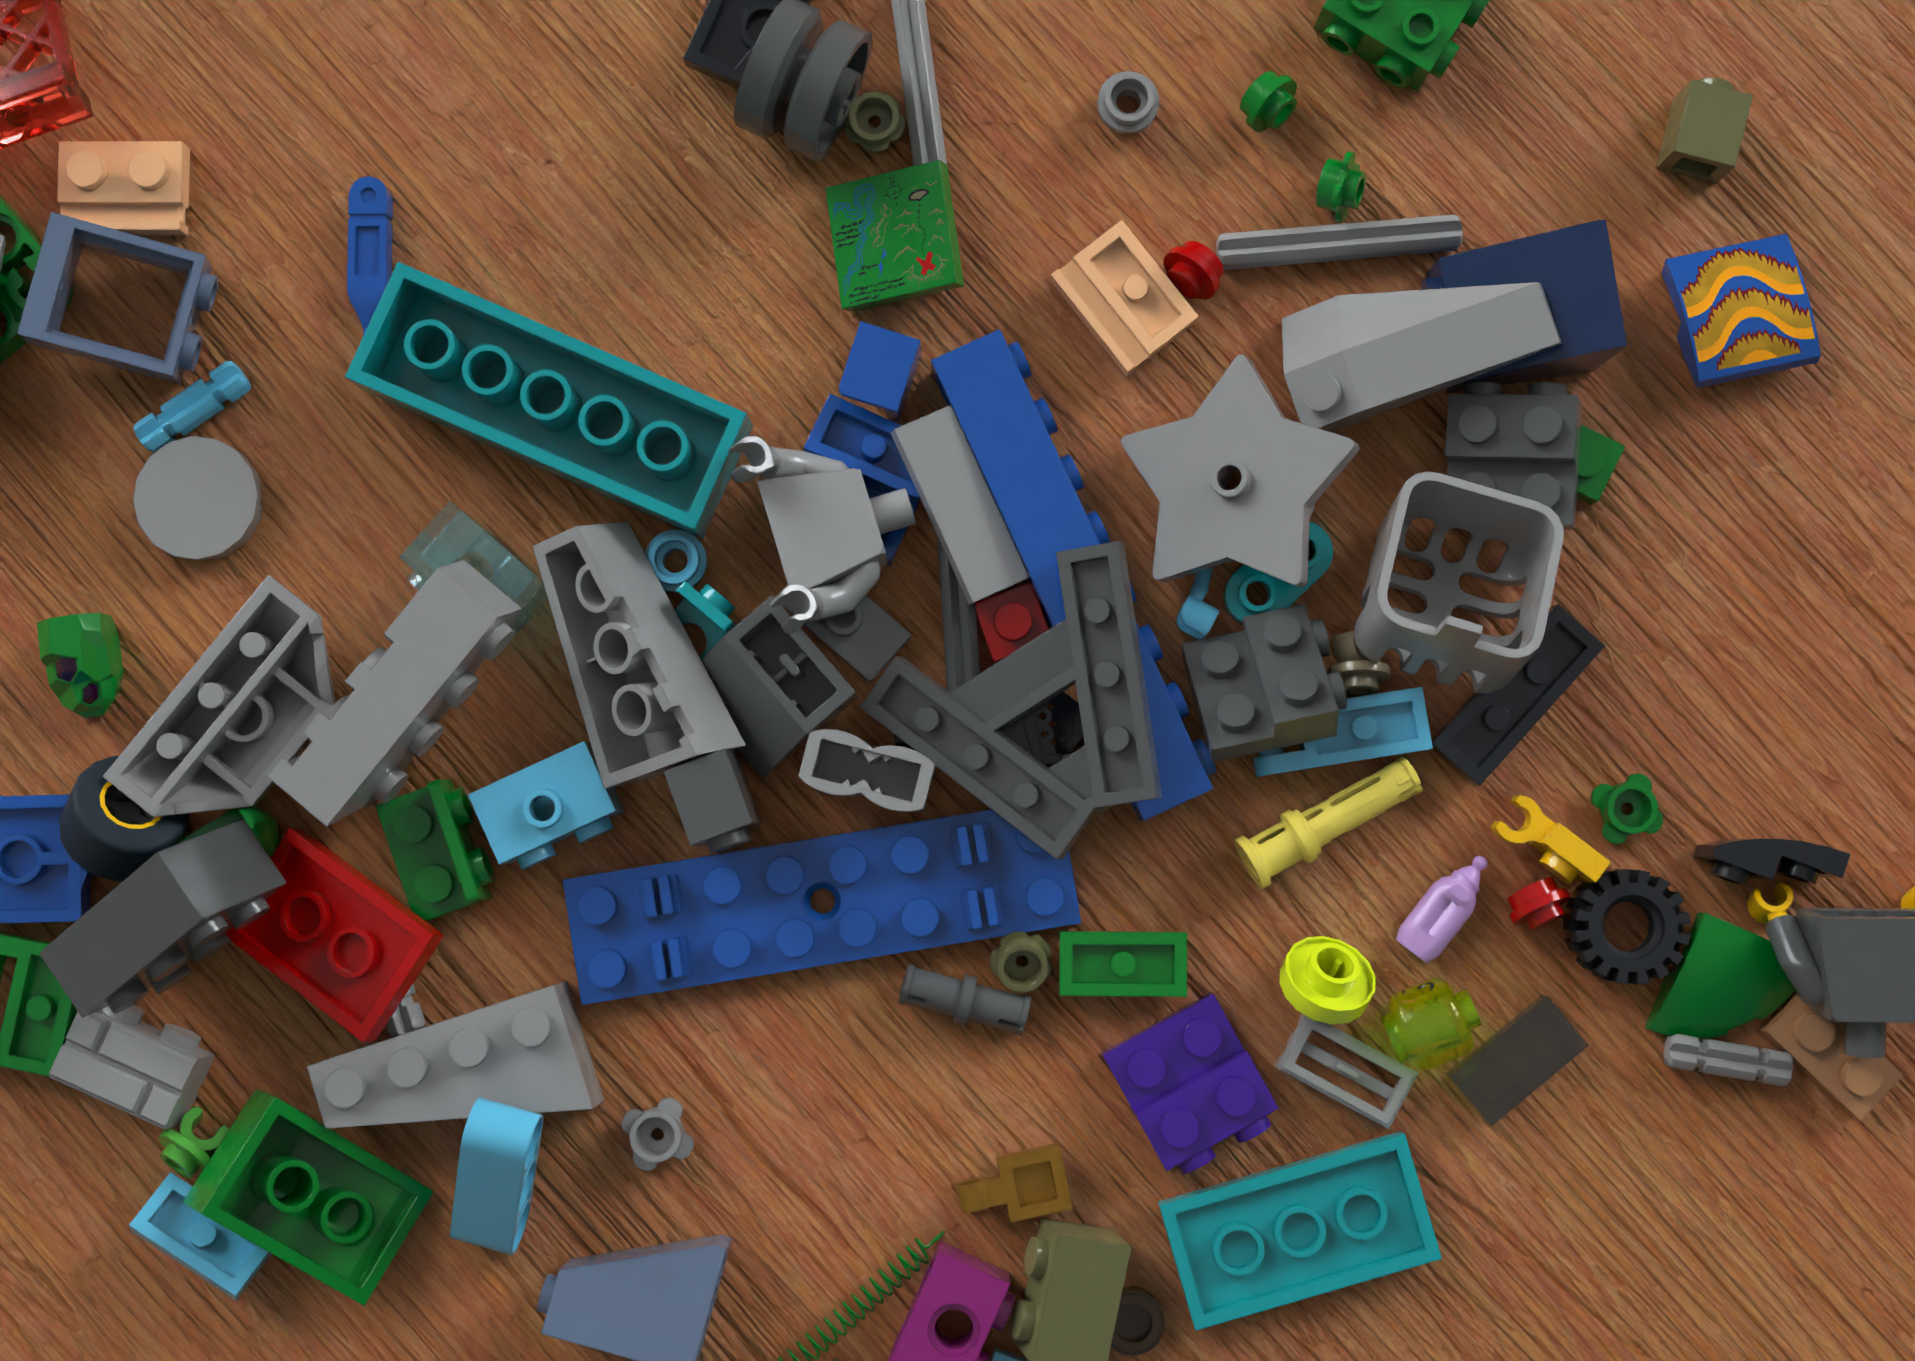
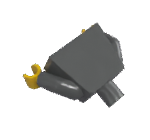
[1747,883,1915,1058]

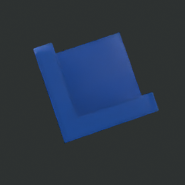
[838,321,922,422]

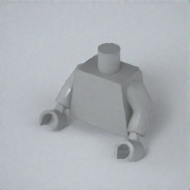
[729,436,916,634]

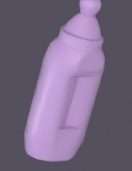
[1396,856,1488,964]

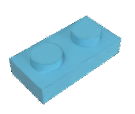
[129,1172,271,1301]

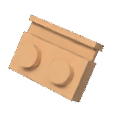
[57,141,190,236]
[1050,220,1199,376]

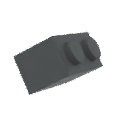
[664,749,763,853]

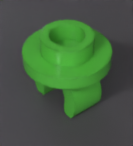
[158,1106,229,1179]

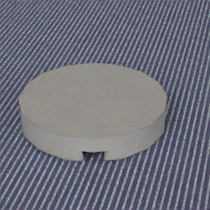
[133,436,263,561]

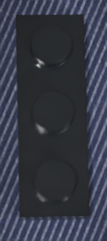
[1432,604,1605,787]

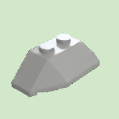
[102,575,336,817]

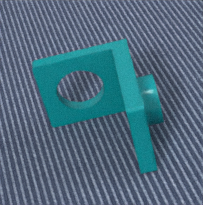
[675,581,736,661]

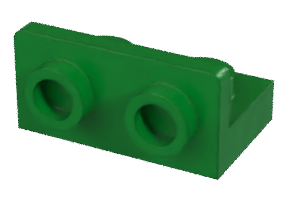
[375,779,495,922]

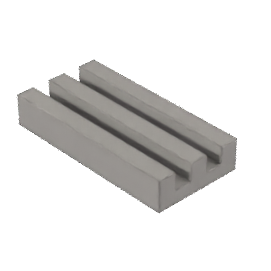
[1274,1014,1418,1129]

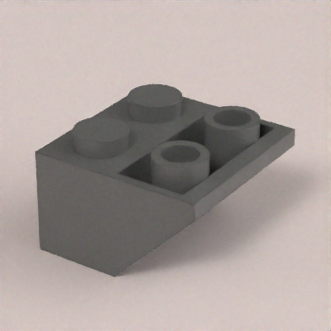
[702,595,859,778]

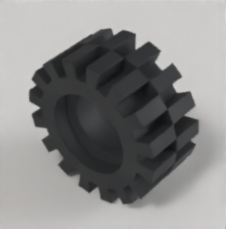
[1563,869,1691,985]

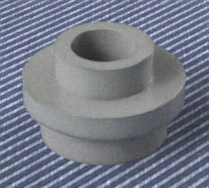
[1097,71,1159,135]

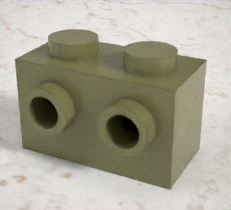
[1011,1218,1132,1361]

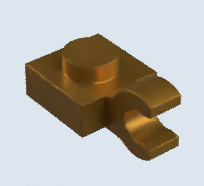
[955,1143,1073,1223]

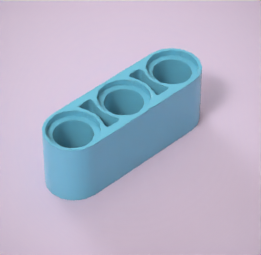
[450,1097,543,1256]

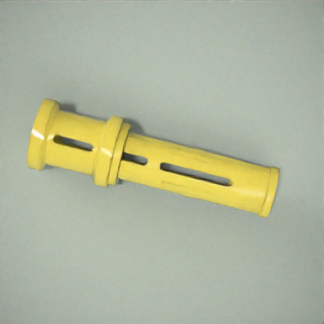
[1234,756,1423,890]

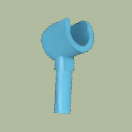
[1176,567,1220,640]

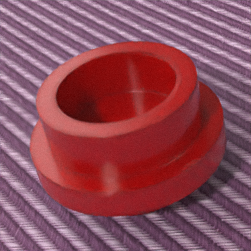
[1163,241,1224,300]
[1507,877,1571,931]

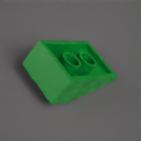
[183,1089,434,1306]

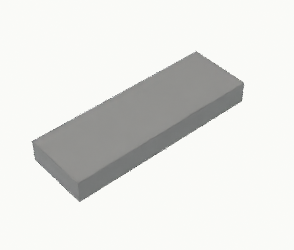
[891,405,1029,605]

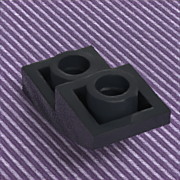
[1693,839,1851,887]

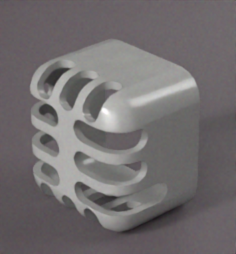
[1354,471,1564,694]

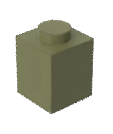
[1656,78,1753,184]

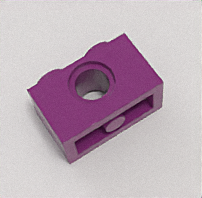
[887,1241,1016,1361]

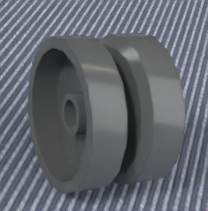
[733,0,873,162]

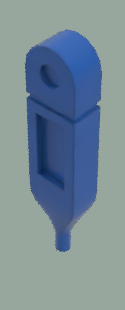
[347,176,393,336]

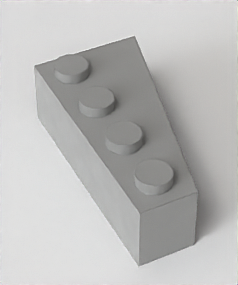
[533,522,746,789]
[267,560,522,827]
[307,980,604,1128]

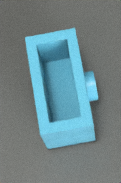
[468,741,625,870]

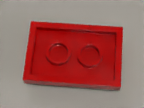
[226,828,444,1043]

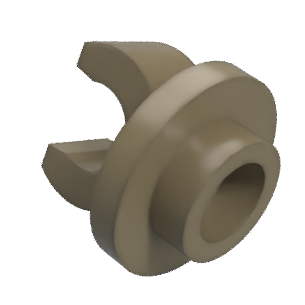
[1327,630,1391,696]

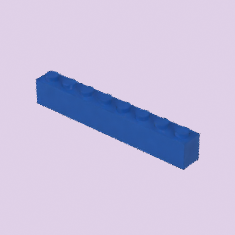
[931,329,1217,821]

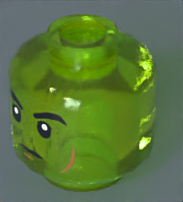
[1381,977,1482,1071]

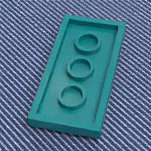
[1158,1131,1442,1331]

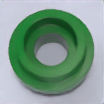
[1240,71,1297,132]

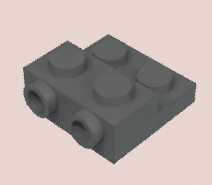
[1445,382,1582,530]
[1182,604,1347,762]

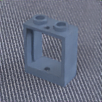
[17,212,219,384]

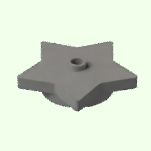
[1120,355,1360,588]

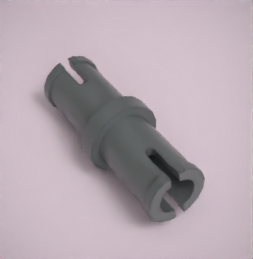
[898,964,1031,1036]

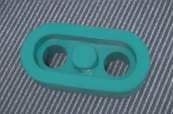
[1223,522,1333,626]

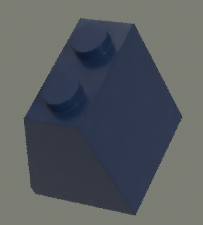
[1421,219,1627,393]

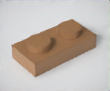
[1759,991,1904,1121]

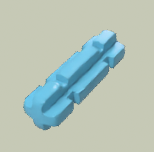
[133,361,251,453]

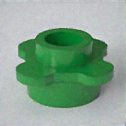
[1316,151,1366,223]
[1590,773,1663,844]

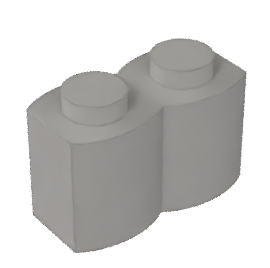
[798,729,936,812]

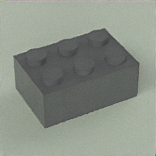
[39,819,287,1018]

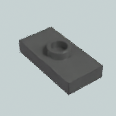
[782,595,912,683]

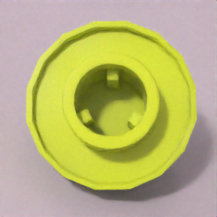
[1279,936,1376,1025]

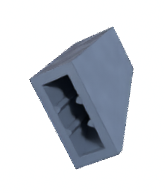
[537,1234,732,1361]

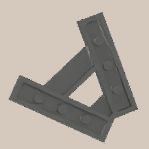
[860,541,1163,860]

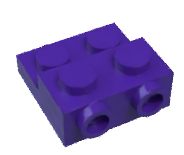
[1102,992,1279,1174]

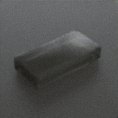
[1446,995,1589,1126]

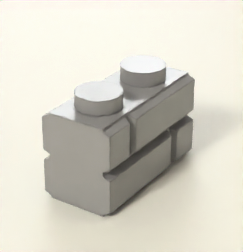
[49,1005,214,1130]

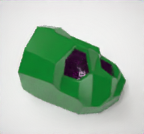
[37,613,124,718]

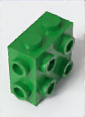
[1314,0,1489,92]

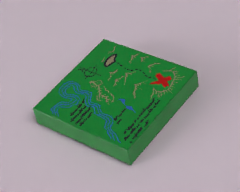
[825,160,964,312]

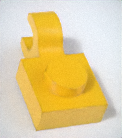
[1490,795,1611,884]

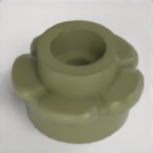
[844,91,905,153]
[990,931,1052,992]

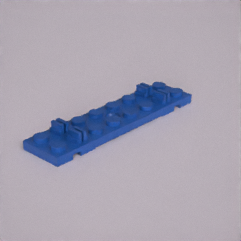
[563,810,1081,1005]

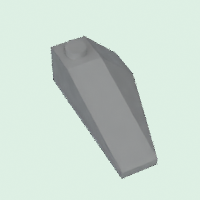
[1282,282,1562,433]

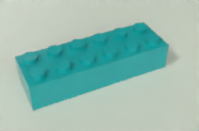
[345,262,754,539]

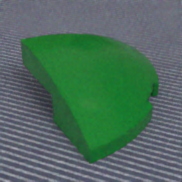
[1645,912,1795,1039]

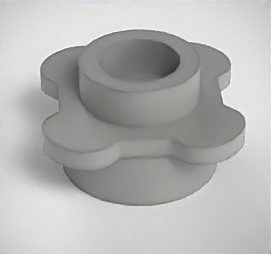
[622,1097,694,1170]

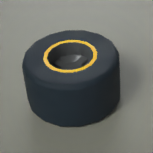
[59,756,190,881]

